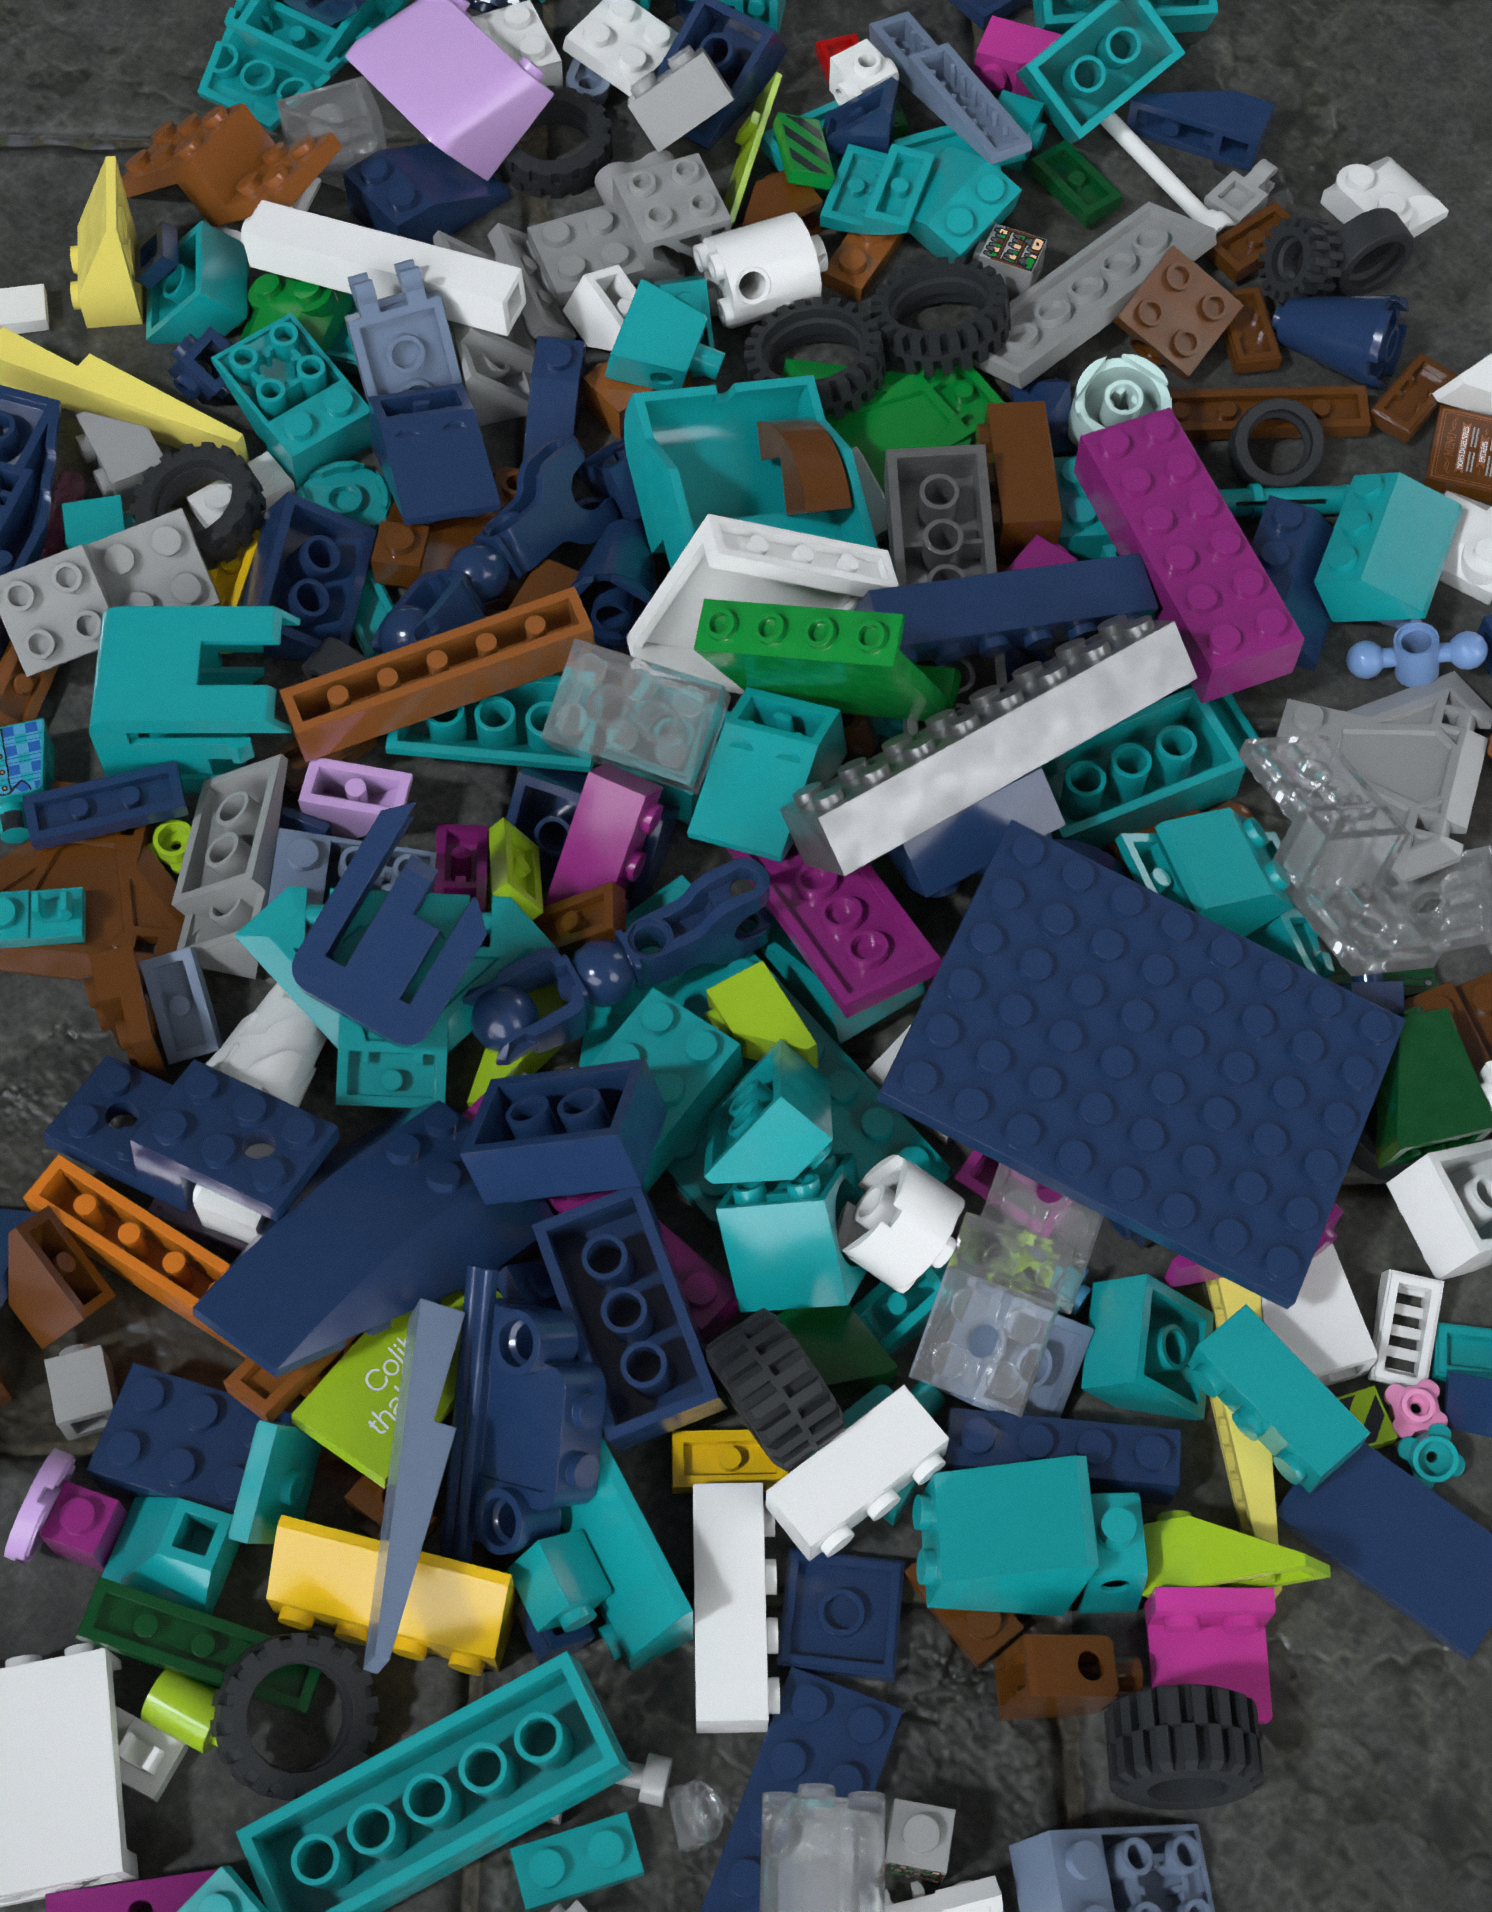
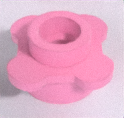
[1384,1379,1448,1438]

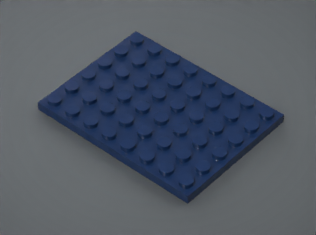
[875,819,1406,1310]

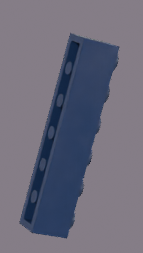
[853,553,1159,665]

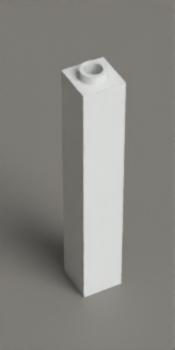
[241,200,526,336]

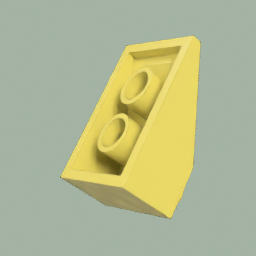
[70,156,143,328]

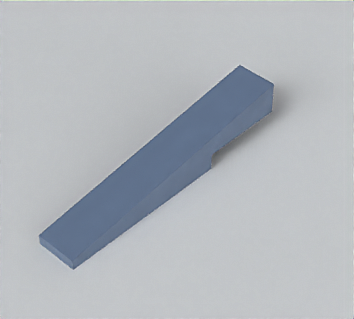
[869,11,1032,164]
[363,1298,465,1674]

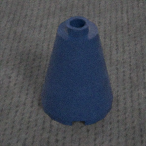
[1272,295,1409,390]
[569,519,658,653]

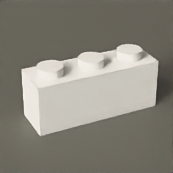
[766,1385,949,1562]

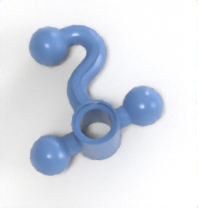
[1346,619,1488,687]

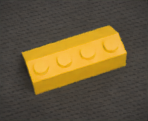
[266,1515,519,1676]

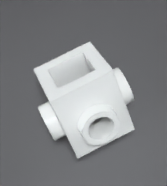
[829,38,899,106]

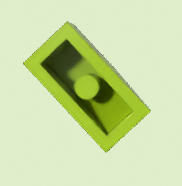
[704,960,819,1068]

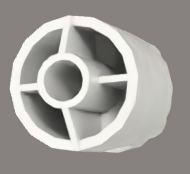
[693,212,828,329]

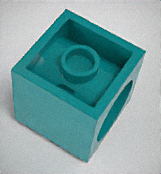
[716,1150,867,1313]

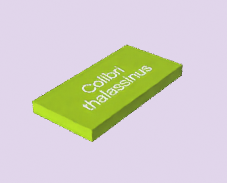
[291,1290,503,1489]

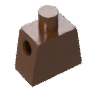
[993,1634,1143,1721]

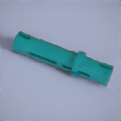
[1218,483,1350,522]

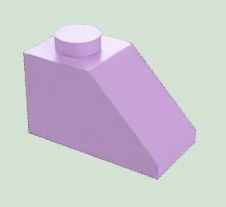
[298,757,413,839]

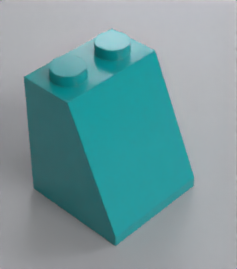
[912,1455,1099,1616]

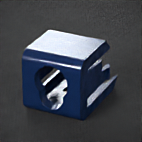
[292,802,487,1048]

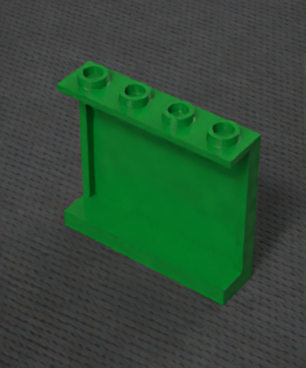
[693,599,962,721]

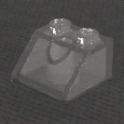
[277,76,386,190]

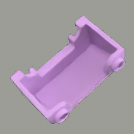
[345,0,554,181]

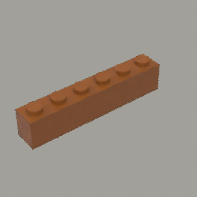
[279,586,596,762]

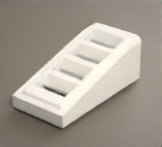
[1368,1269,1445,1387]

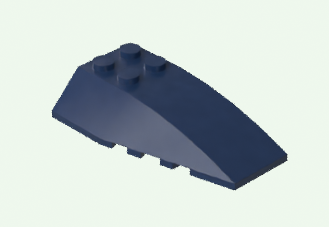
[193,1100,554,1378]

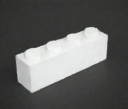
[693,1483,780,1734]

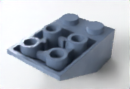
[267,828,437,937]
[1009,1824,1215,1912]

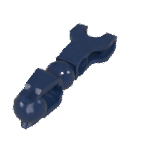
[370,435,619,654]
[462,858,771,1065]

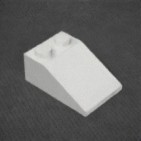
[1386,1139,1492,1280]

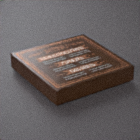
[1423,405,1492,503]

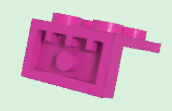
[1145,1587,1276,1724]

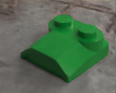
[239,273,352,354]

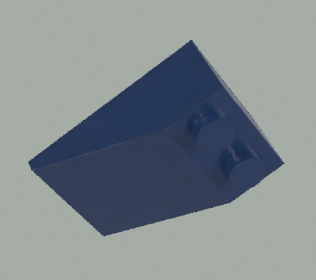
[655,0,788,151]
[343,143,511,245]

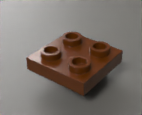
[1112,245,1244,380]

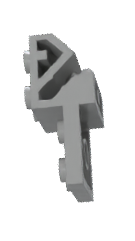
[527,153,732,306]
[0,508,221,677]

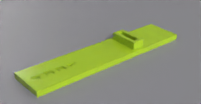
[723,72,782,227]

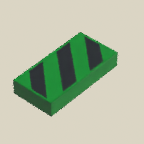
[773,112,835,190]

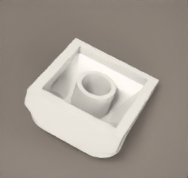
[1320,156,1449,237]
[1439,491,1492,605]

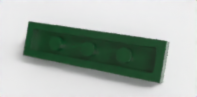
[75,1577,321,1716]

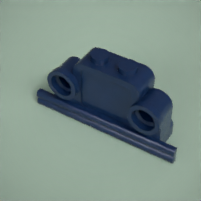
[439,1265,606,1564]

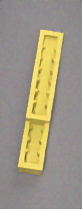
[0,326,250,463]
[1205,1278,1282,1599]

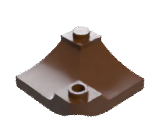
[371,466,530,611]

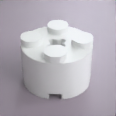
[836,1155,965,1293]

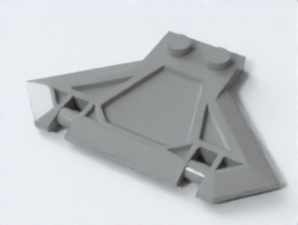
[1264,671,1492,885]

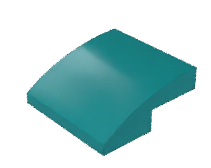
[820,143,935,235]

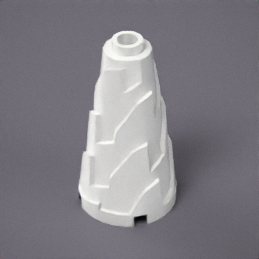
[206,983,327,1108]

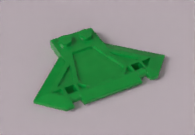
[782,358,1005,544]

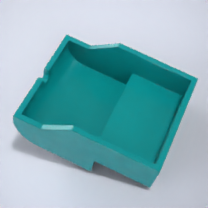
[624,375,878,569]

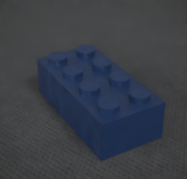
[532,1186,728,1451]

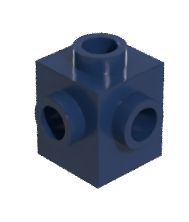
[167,326,234,404]

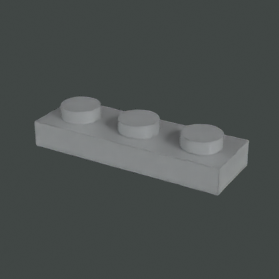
[487,223,577,340]

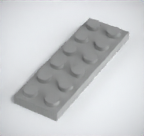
[972,202,1217,389]

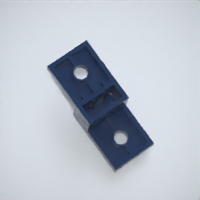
[43,1055,339,1222]

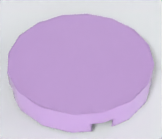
[4,1448,76,1565]

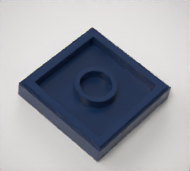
[776,1548,905,1683]

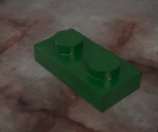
[1029,140,1123,228]

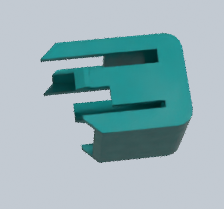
[89,606,301,793]

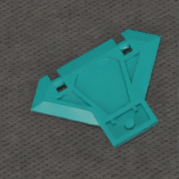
[234,886,559,1108]

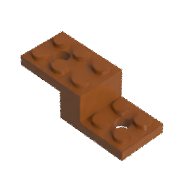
[122,103,343,227]

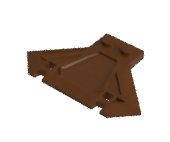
[0,780,185,981]

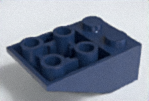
[368,383,501,526]

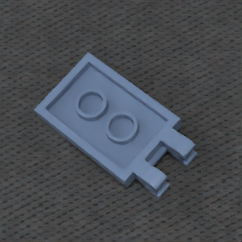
[344,259,463,406]

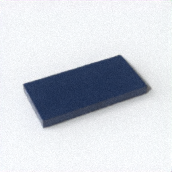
[1276,1442,1492,1660]

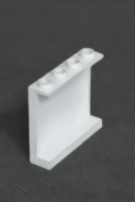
[626,514,899,694]
[0,1643,139,1907]

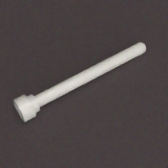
[1100,112,1236,237]

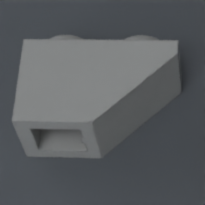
[74,411,163,511]

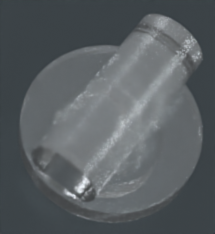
[667,1780,724,1852]

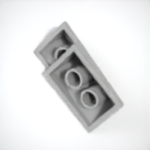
[433,230,536,426]
[171,754,288,979]

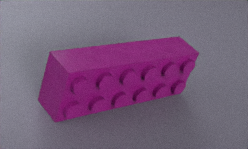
[1073,407,1305,703]

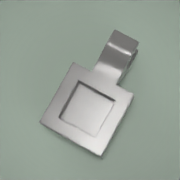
[1204,159,1278,225]

